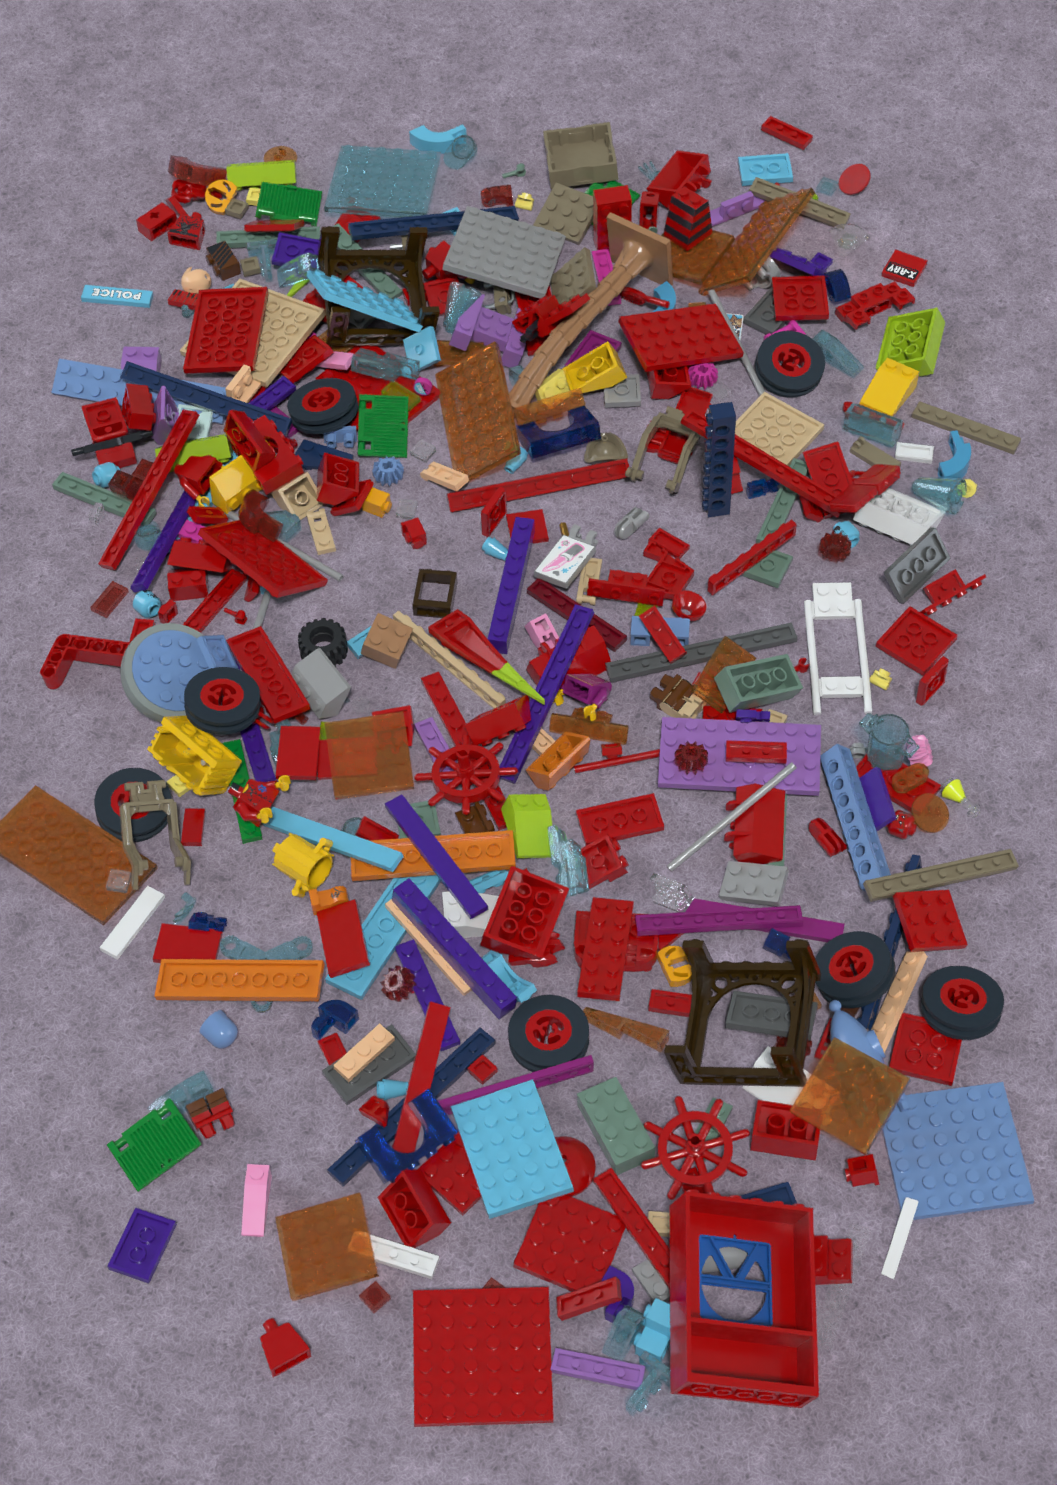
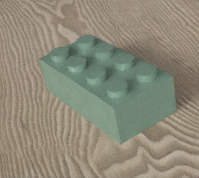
[714,654,803,713]
[577,1077,655,1175]

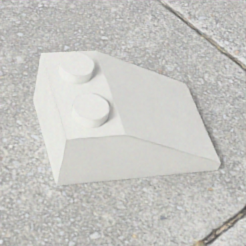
[442,891,499,938]

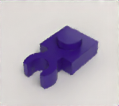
[736,709,770,723]

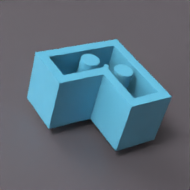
[633,1298,670,1365]

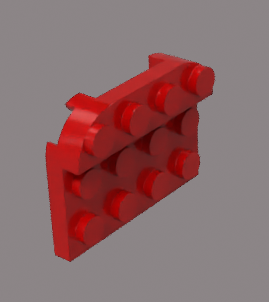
[574,911,658,972]

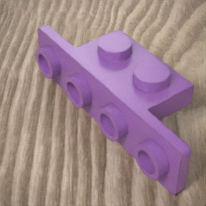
[710,191,767,226]

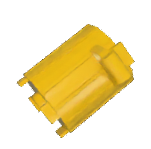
[272,833,334,898]

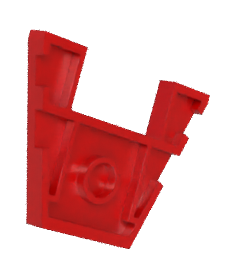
[643,540,694,599]

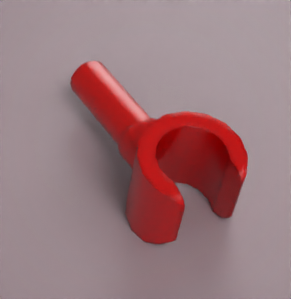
[224,608,247,625]
[794,658,810,673]

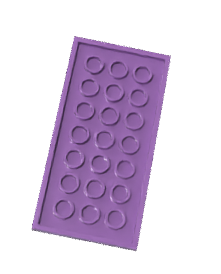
[658,717,821,796]

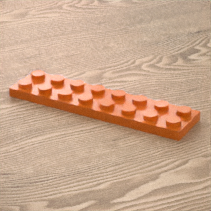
[351,830,516,881]
[154,959,325,1001]

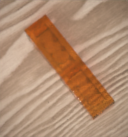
[583,1007,670,1053]

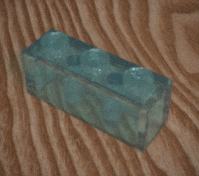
[843,403,903,447]

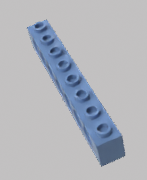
[820,744,891,892]

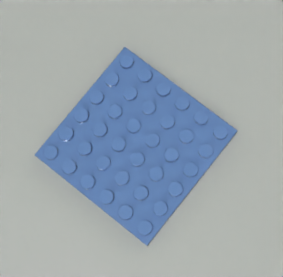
[875,1082,1034,1220]

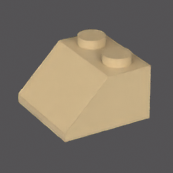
[271,472,325,523]

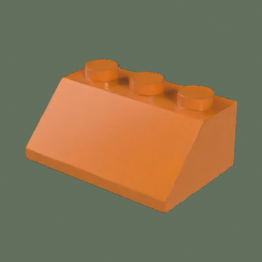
[526,731,590,791]

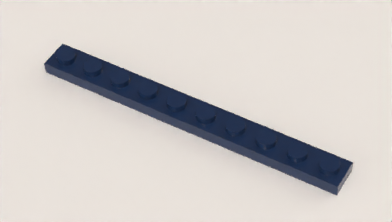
[348,206,519,241]
[120,361,293,437]
[858,854,922,1031]
[327,1027,496,1187]

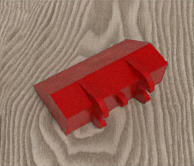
[646,150,712,208]
[526,625,611,691]
[724,783,785,864]

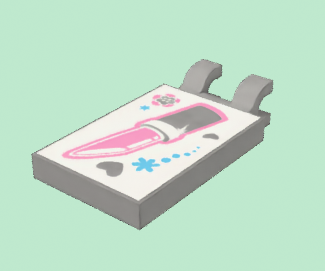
[534,524,598,589]

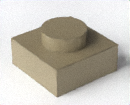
[225,198,249,219]
[240,256,261,277]

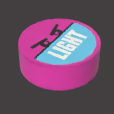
[413,377,432,395]

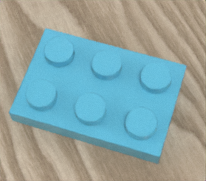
[738,153,793,186]

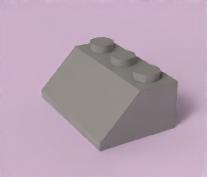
[291,648,351,719]

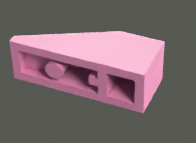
[524,613,559,649]
[241,1164,272,1237]

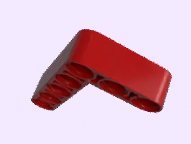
[40,634,131,689]

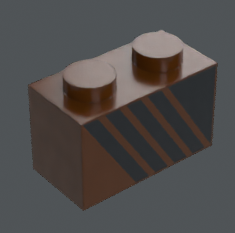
[205,241,241,281]

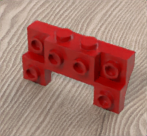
[835,281,915,330]

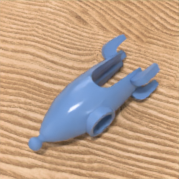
[829,1000,909,1129]

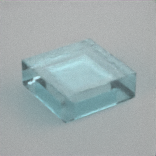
[816,177,839,197]

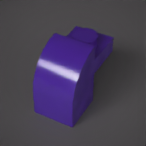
[601,1266,634,1323]

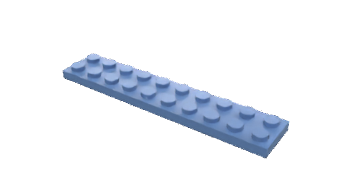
[51,358,226,425]

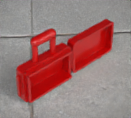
[646,387,712,464]
[829,464,901,513]

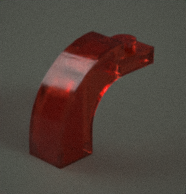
[168,155,227,186]
[108,458,153,501]
[238,489,283,542]

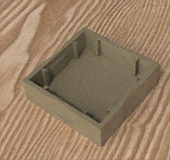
[543,122,618,189]

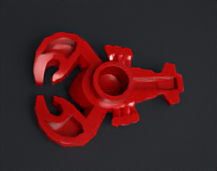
[171,179,222,203]

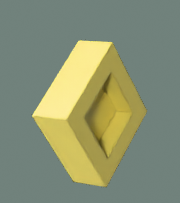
[246,188,260,206]
[166,775,191,797]

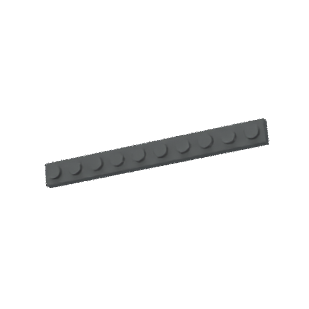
[605,622,797,683]

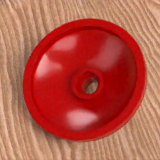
[555,1136,596,1197]

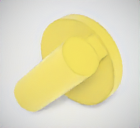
[515,193,534,211]
[957,479,977,498]
[870,668,893,690]

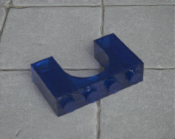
[516,405,601,459]
[354,1089,458,1184]

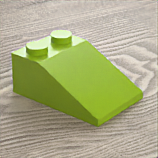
[501,794,555,858]

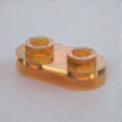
[892,763,929,793]

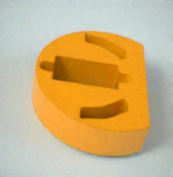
[205,180,238,215]
[657,946,692,987]

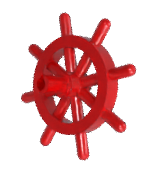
[414,734,518,815]
[641,1096,750,1200]

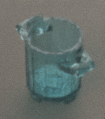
[859,713,920,770]

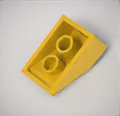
[562,341,627,395]
[859,358,920,418]

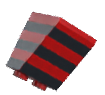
[664,186,713,251]

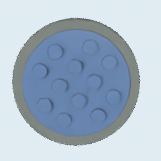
[120,623,209,723]

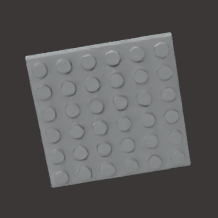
[442,206,566,298]

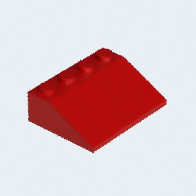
[480,866,569,960]

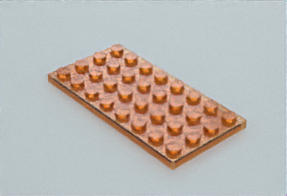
[698,187,815,296]
[435,341,521,482]
[0,785,158,926]

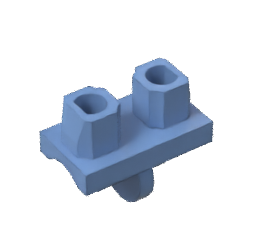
[323,426,357,448]

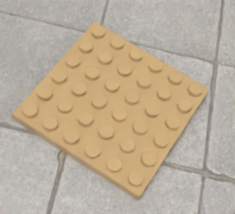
[180,278,326,387]

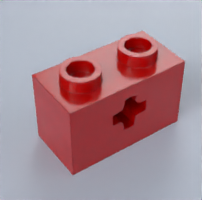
[136,202,177,242]

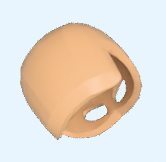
[181,267,211,294]

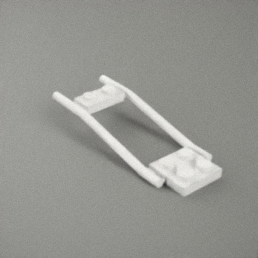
[804,582,872,715]

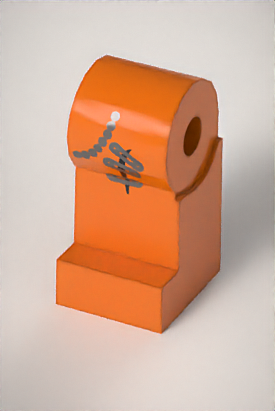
[308,886,349,916]

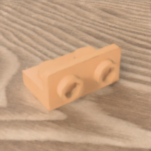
[225,364,261,403]

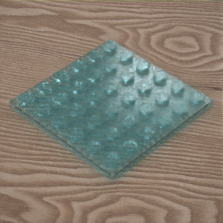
[324,145,441,217]

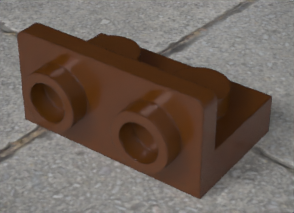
[455,802,495,834]

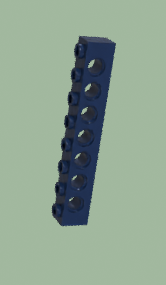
[702,402,736,518]

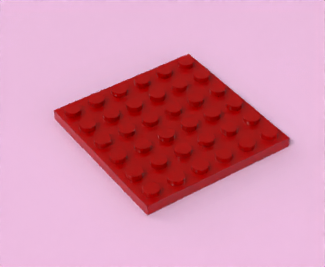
[413,1287,554,1427]

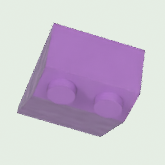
[121,347,162,372]
[151,386,179,445]

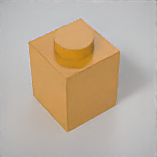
[362,487,392,518]

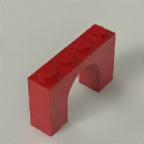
[227,415,304,495]

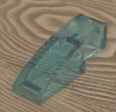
[277,252,319,288]
[147,1070,213,1120]

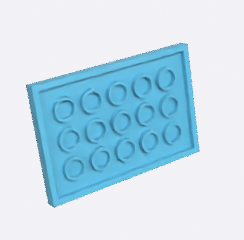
[307,270,423,333]
[451,1080,574,1219]

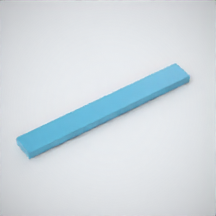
[263,807,404,872]

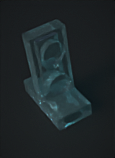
[247,239,277,282]
[626,1350,670,1416]

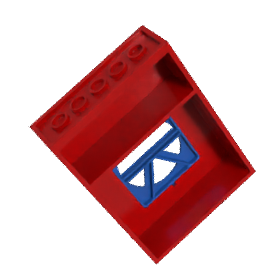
[670,1189,819,1408]

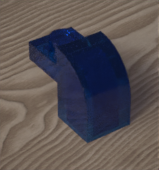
[824,269,851,302]
[311,1000,359,1040]

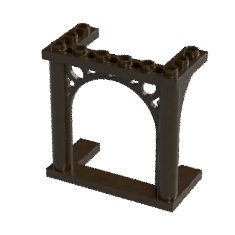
[316,226,440,346]
[664,939,821,1087]

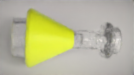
[941,778,981,818]

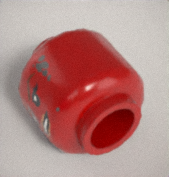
[885,810,917,840]

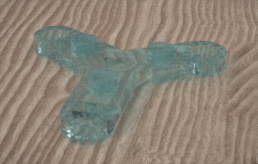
[220,935,313,1013]

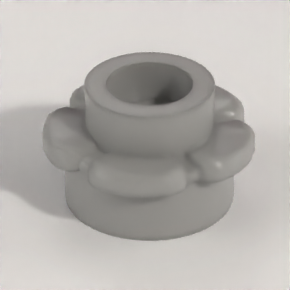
[849,743,868,758]

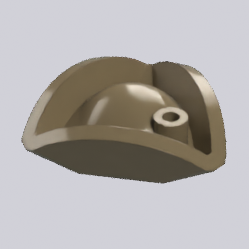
[584,432,628,464]

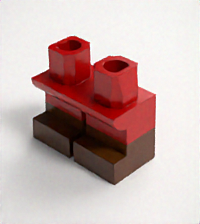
[185,1088,235,1140]

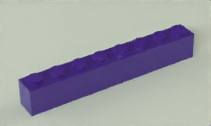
[488,517,535,654]
[392,878,517,1020]

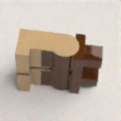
[650,674,710,719]

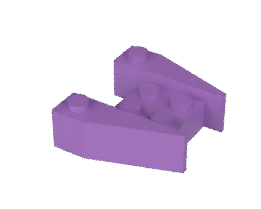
[449,294,526,370]

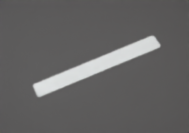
[881,1197,918,1279]

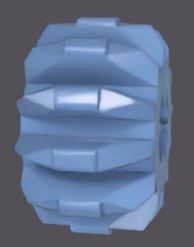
[372,455,404,486]

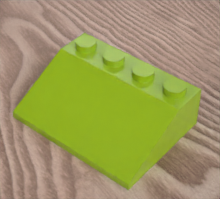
[876,308,945,376]

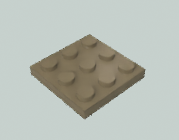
[533,183,593,245]
[550,247,596,304]

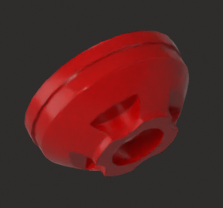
[672,590,707,621]

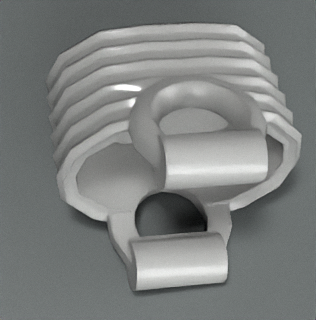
[741,252,780,291]

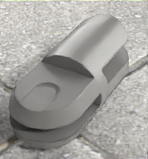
[614,507,650,540]

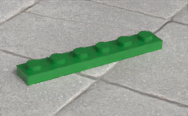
[222,739,263,844]

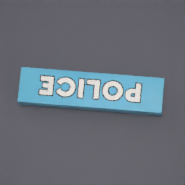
[81,285,154,308]

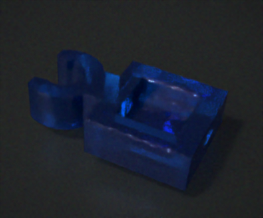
[746,478,779,499]
[188,912,227,931]
[762,928,790,959]

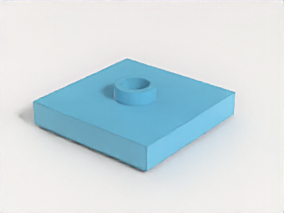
[403,326,441,373]

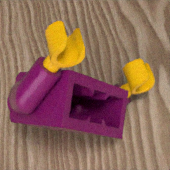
[553,674,612,721]

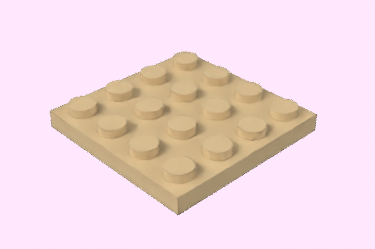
[735,392,824,466]

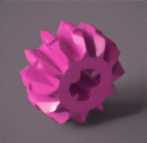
[688,363,718,390]

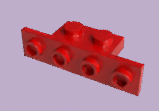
[587,569,665,607]
[920,569,986,616]

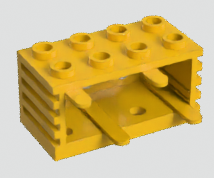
[147,716,242,796]

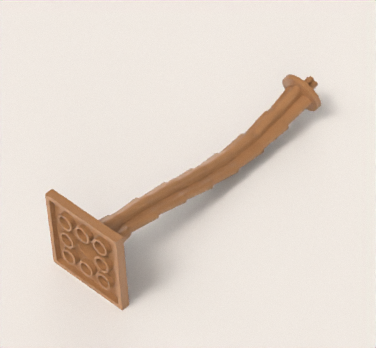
[496,212,673,423]

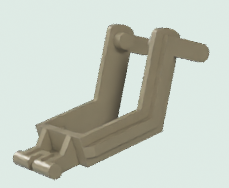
[625,406,701,494]
[119,780,191,890]

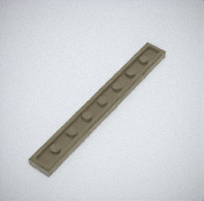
[863,849,1019,902]

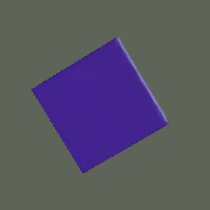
[811,252,833,270]

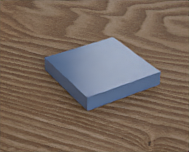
[196,635,239,670]

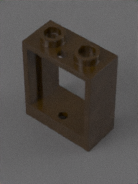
[412,569,458,618]

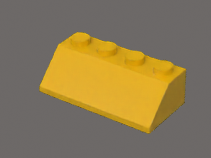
[209,441,276,514]

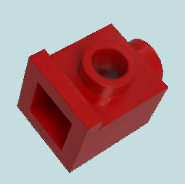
[401,517,427,549]
[844,1154,879,1187]

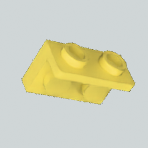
[535,369,572,410]

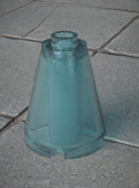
[443,282,482,334]
[912,477,967,515]

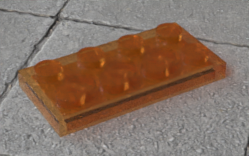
[689,636,756,713]

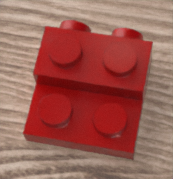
[572,834,629,889]
[814,1235,853,1285]

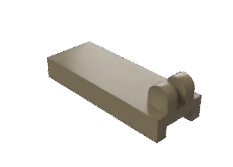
[850,436,901,467]

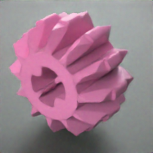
[905,735,933,769]

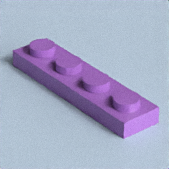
[414,717,457,785]
[551,1348,646,1391]

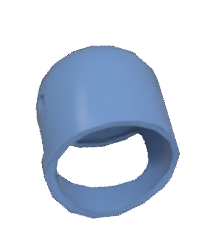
[200,1010,238,1049]

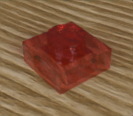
[359,1281,391,1314]

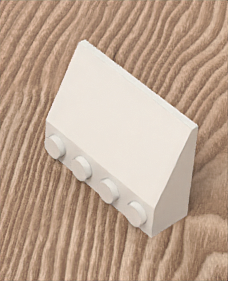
[853,488,946,546]

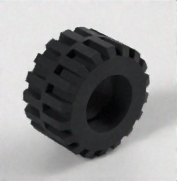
[298,618,348,667]

